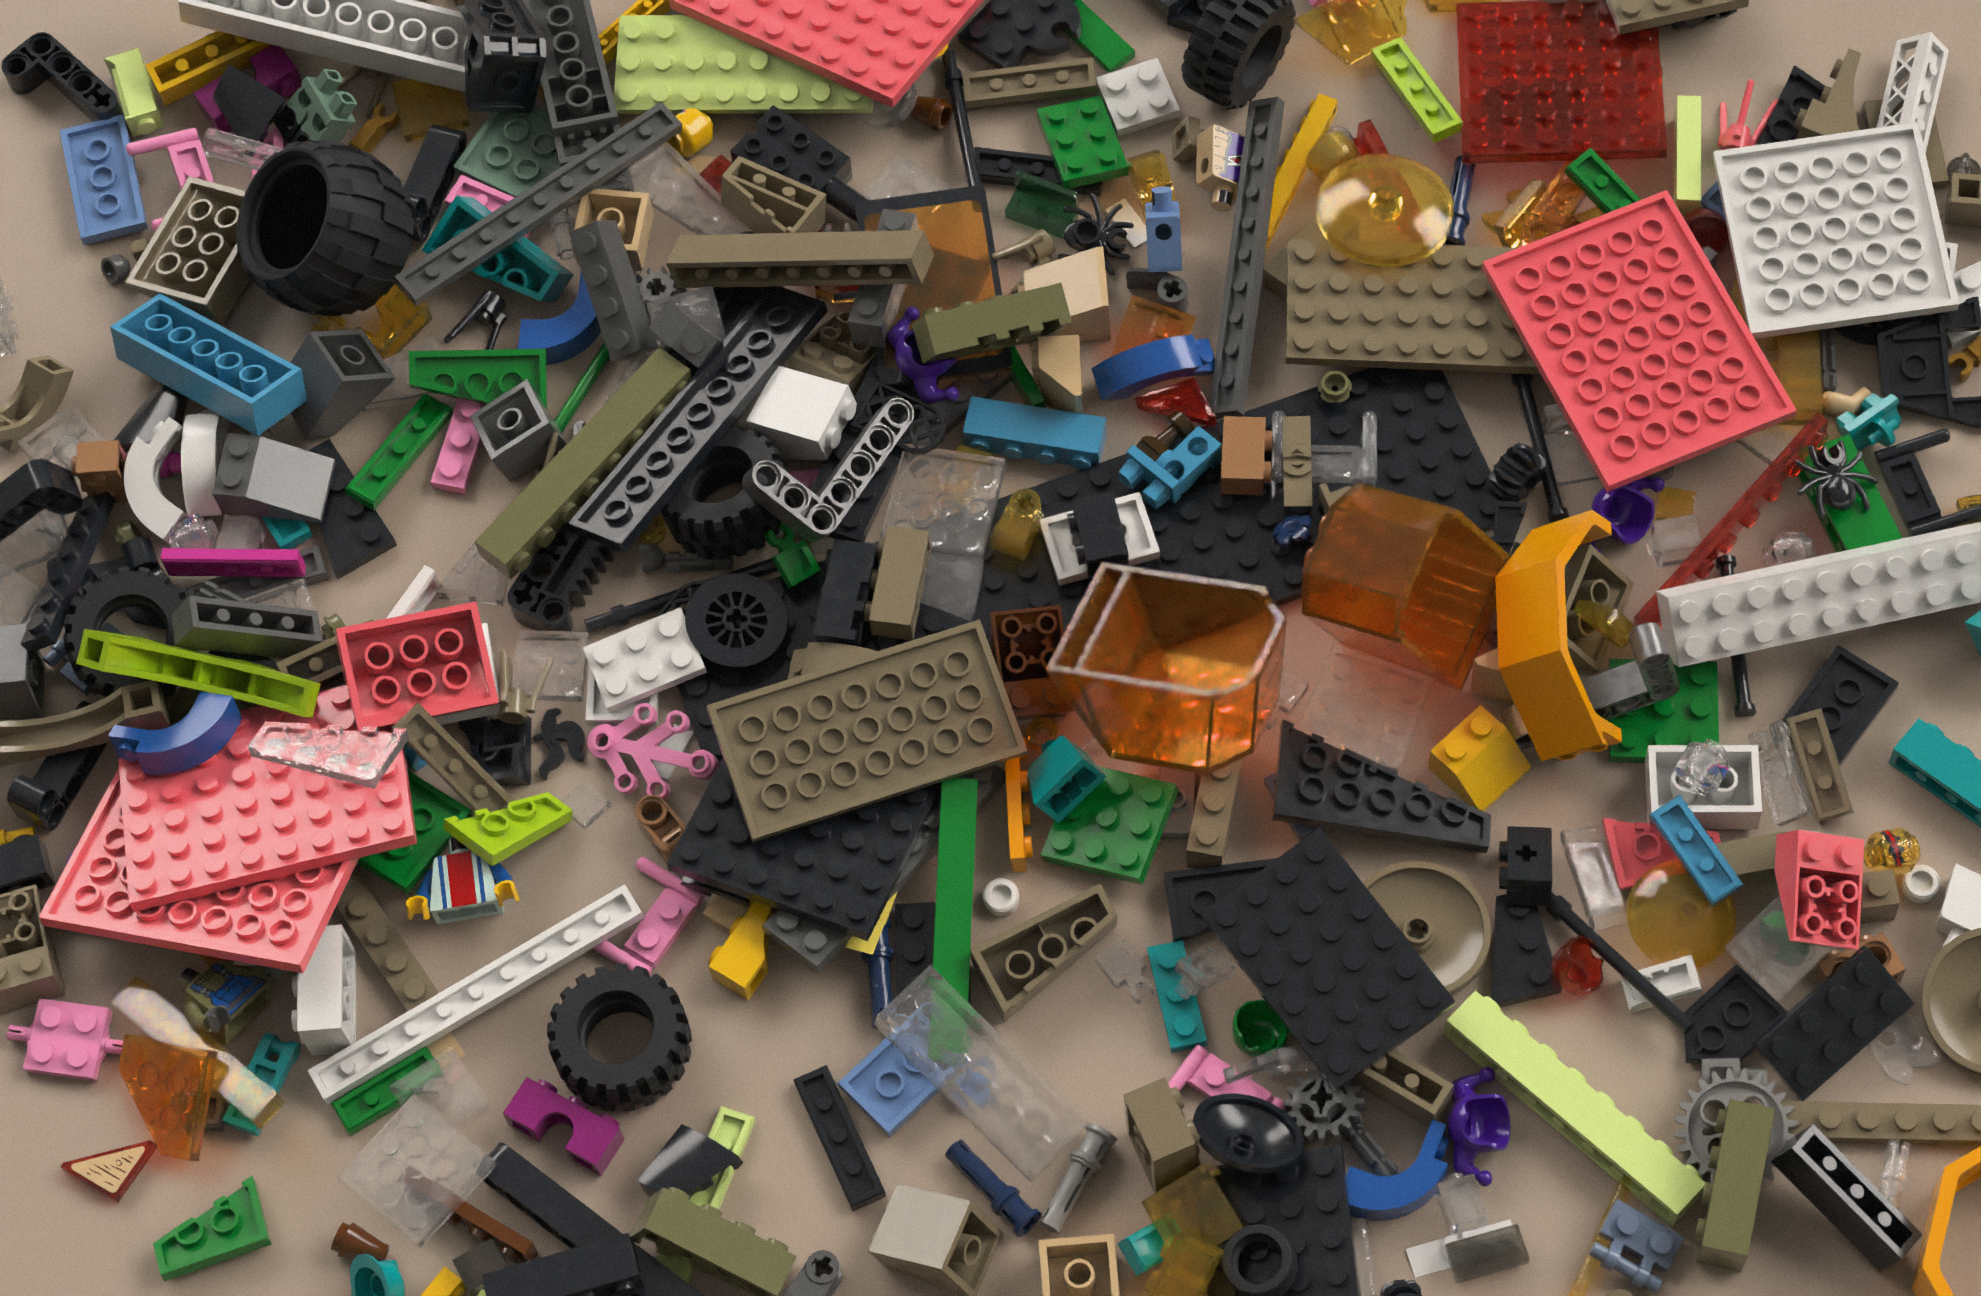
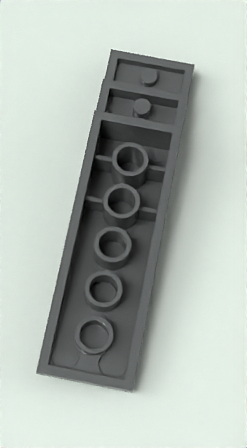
[523,0,634,206]

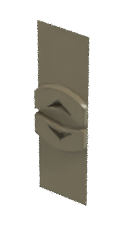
[1282,416,1312,506]

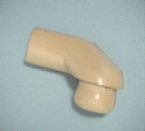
[1819,387,1871,416]

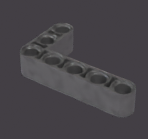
[742,397,914,542]
[1502,622,1680,749]

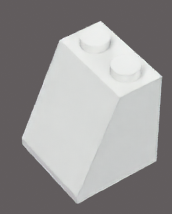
[746,366,857,460]

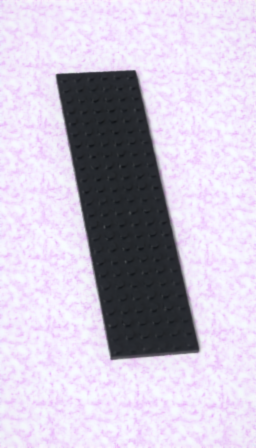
[677,368,1505,765]

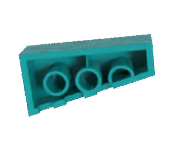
[421,195,574,302]

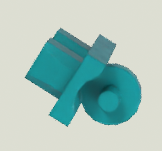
[1836,393,1901,451]

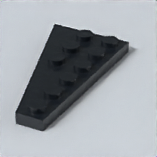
[1272,719,1491,853]

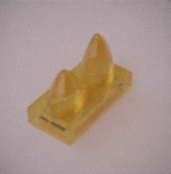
[1481,178,1553,248]

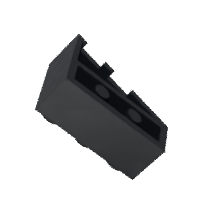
[813,539,879,648]

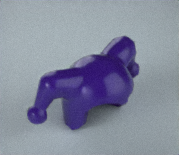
[887,306,959,404]
[1583,477,1665,554]
[1446,1067,1511,1187]

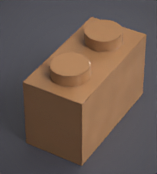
[1221,416,1272,495]

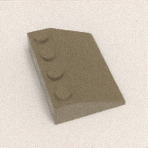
[125,176,251,327]

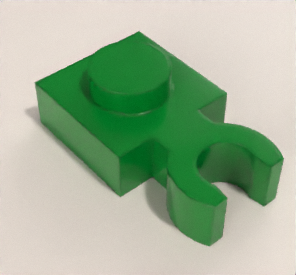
[764,523,821,588]

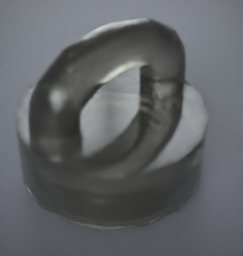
[1947,153,1981,185]

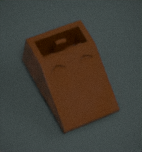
[990,605,1074,721]

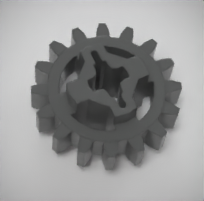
[1283,1068,1366,1146]

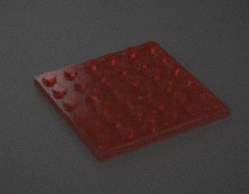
[1456,0,1667,164]

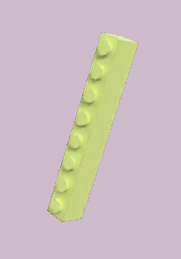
[1443,990,1705,1228]

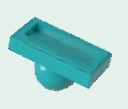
[1117,1213,1190,1276]

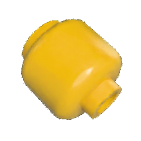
[665,108,713,157]

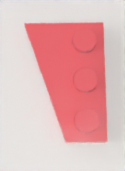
[1601,818,1721,891]

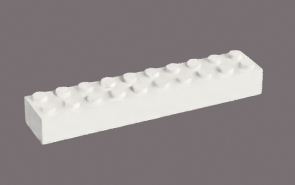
[178,0,470,92]
[1656,522,1981,667]

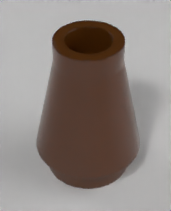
[901,93,953,130]
[331,1222,390,1261]

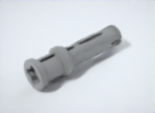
[1038,1123,1117,1234]

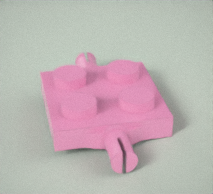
[7,998,130,1081]

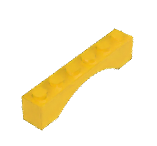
[708,900,778,1001]

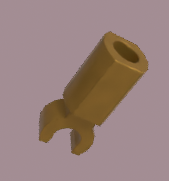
[348,103,400,154]
[1948,334,1981,382]

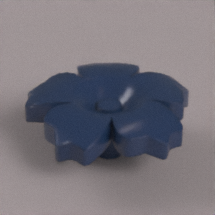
[1272,514,1313,548]

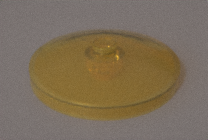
[1316,154,1454,267]

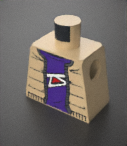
[1196,124,1245,211]

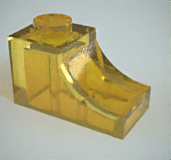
[1126,149,1181,222]
[371,284,432,365]

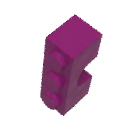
[194,45,302,137]
[503,1077,625,1177]

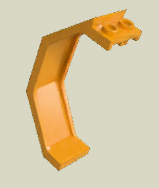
[1495,510,1622,762]
[1911,1146,1981,1296]

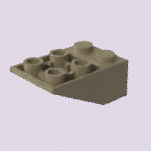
[787,308,876,398]
[0,884,65,1014]

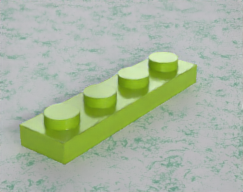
[1371,37,1463,143]

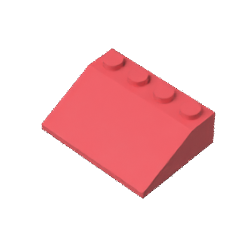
[335,601,499,732]

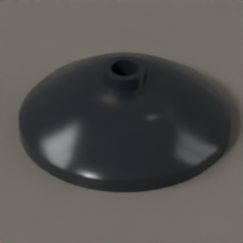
[1192,1093,1304,1174]

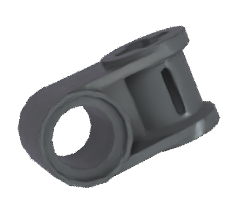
[783,1250,842,1296]

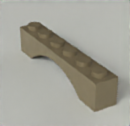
[0,680,171,767]

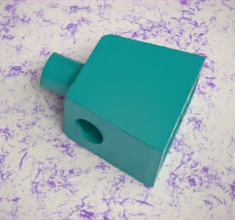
[1027,735,1107,823]

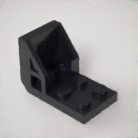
[454,0,547,113]

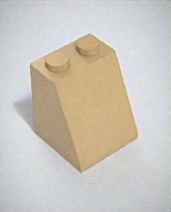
[1018,246,1111,347]

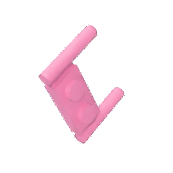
[126,128,214,232]
[592,857,706,975]
[1168,1045,1285,1111]

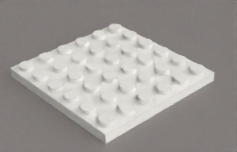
[1713,122,1959,339]

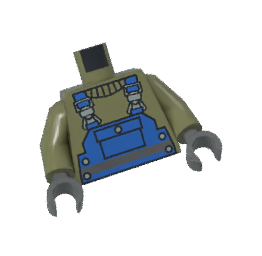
[178,961,283,1046]

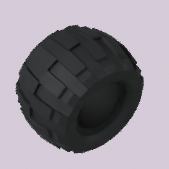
[236,140,414,316]

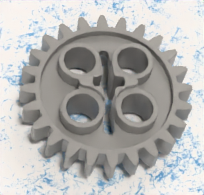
[1674,1068,1798,1183]

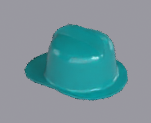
[350,1254,405,1296]

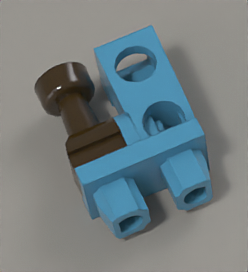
[1118,411,1222,509]

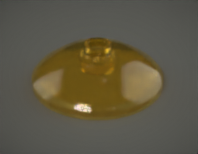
[1626,860,1736,968]

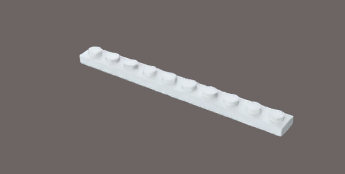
[307,884,645,1104]

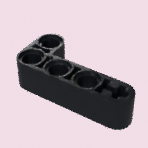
[1,32,125,122]
[403,124,467,243]
[0,459,83,542]
[7,701,108,832]

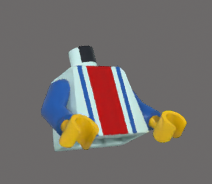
[406,837,520,925]

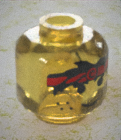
[1863,827,1921,876]

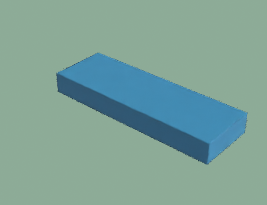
[1649,795,1743,907]

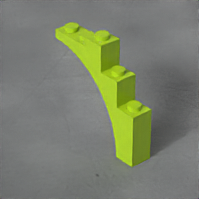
[76,629,321,718]

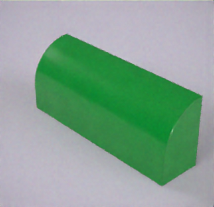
[1793,434,1902,553]

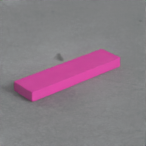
[160,548,306,577]

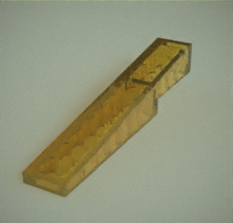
[111,976,285,1130]

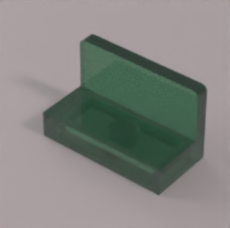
[1005,171,1079,239]

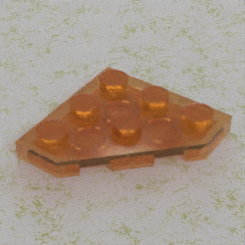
[118,1034,217,1161]

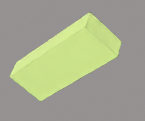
[1673,95,1701,225]

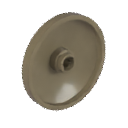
[1363,861,1491,996]
[1920,928,1981,1074]

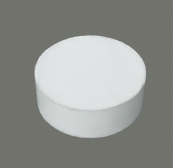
[1901,865,1940,903]
[983,878,1020,917]

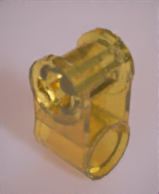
[989,489,1044,560]

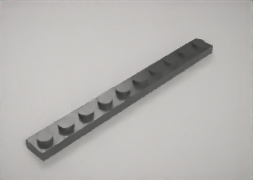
[1208,96,1285,419]
[395,101,682,307]

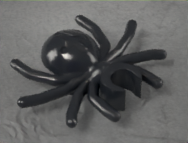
[1058,193,1134,276]
[1795,440,1878,518]

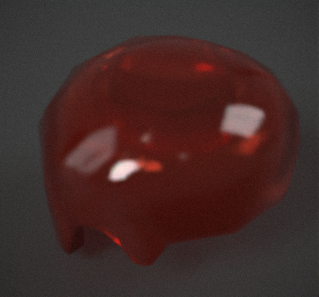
[1683,208,1729,253]
[1552,935,1604,997]

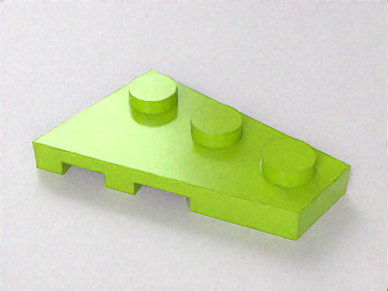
[444,792,573,866]

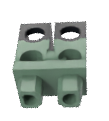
[273,69,358,144]

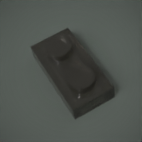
[1445,1224,1530,1284]

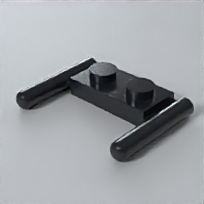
[1874,429,1981,537]

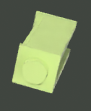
[104,48,165,137]

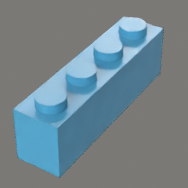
[963,396,1107,470]

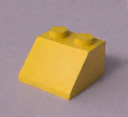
[1428,705,1531,811]

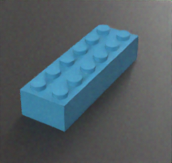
[110,293,307,436]

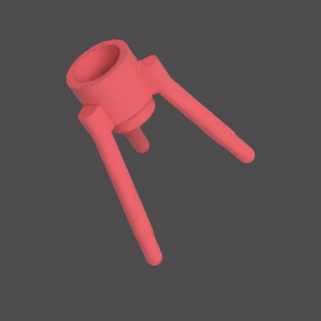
[1717,79,1778,150]

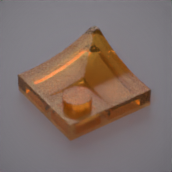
[1111,295,1197,379]

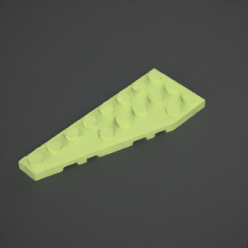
[614,15,873,114]

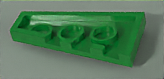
[408,348,547,408]

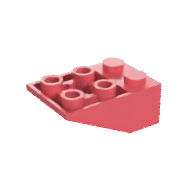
[1774,830,1864,950]

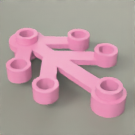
[587,703,719,801]

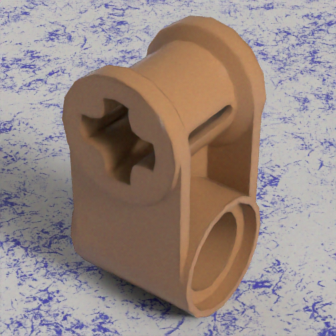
[635,795,687,863]

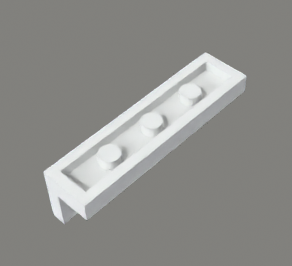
[1876,32,1949,154]

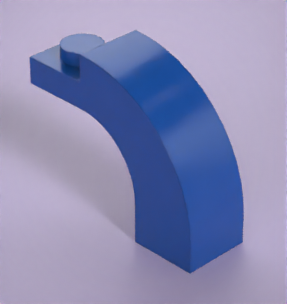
[518,272,602,365]
[1091,334,1215,400]
[108,691,242,775]
[1346,1120,1450,1221]

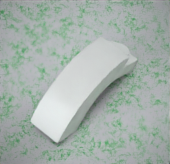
[181,409,230,517]
[124,417,189,544]

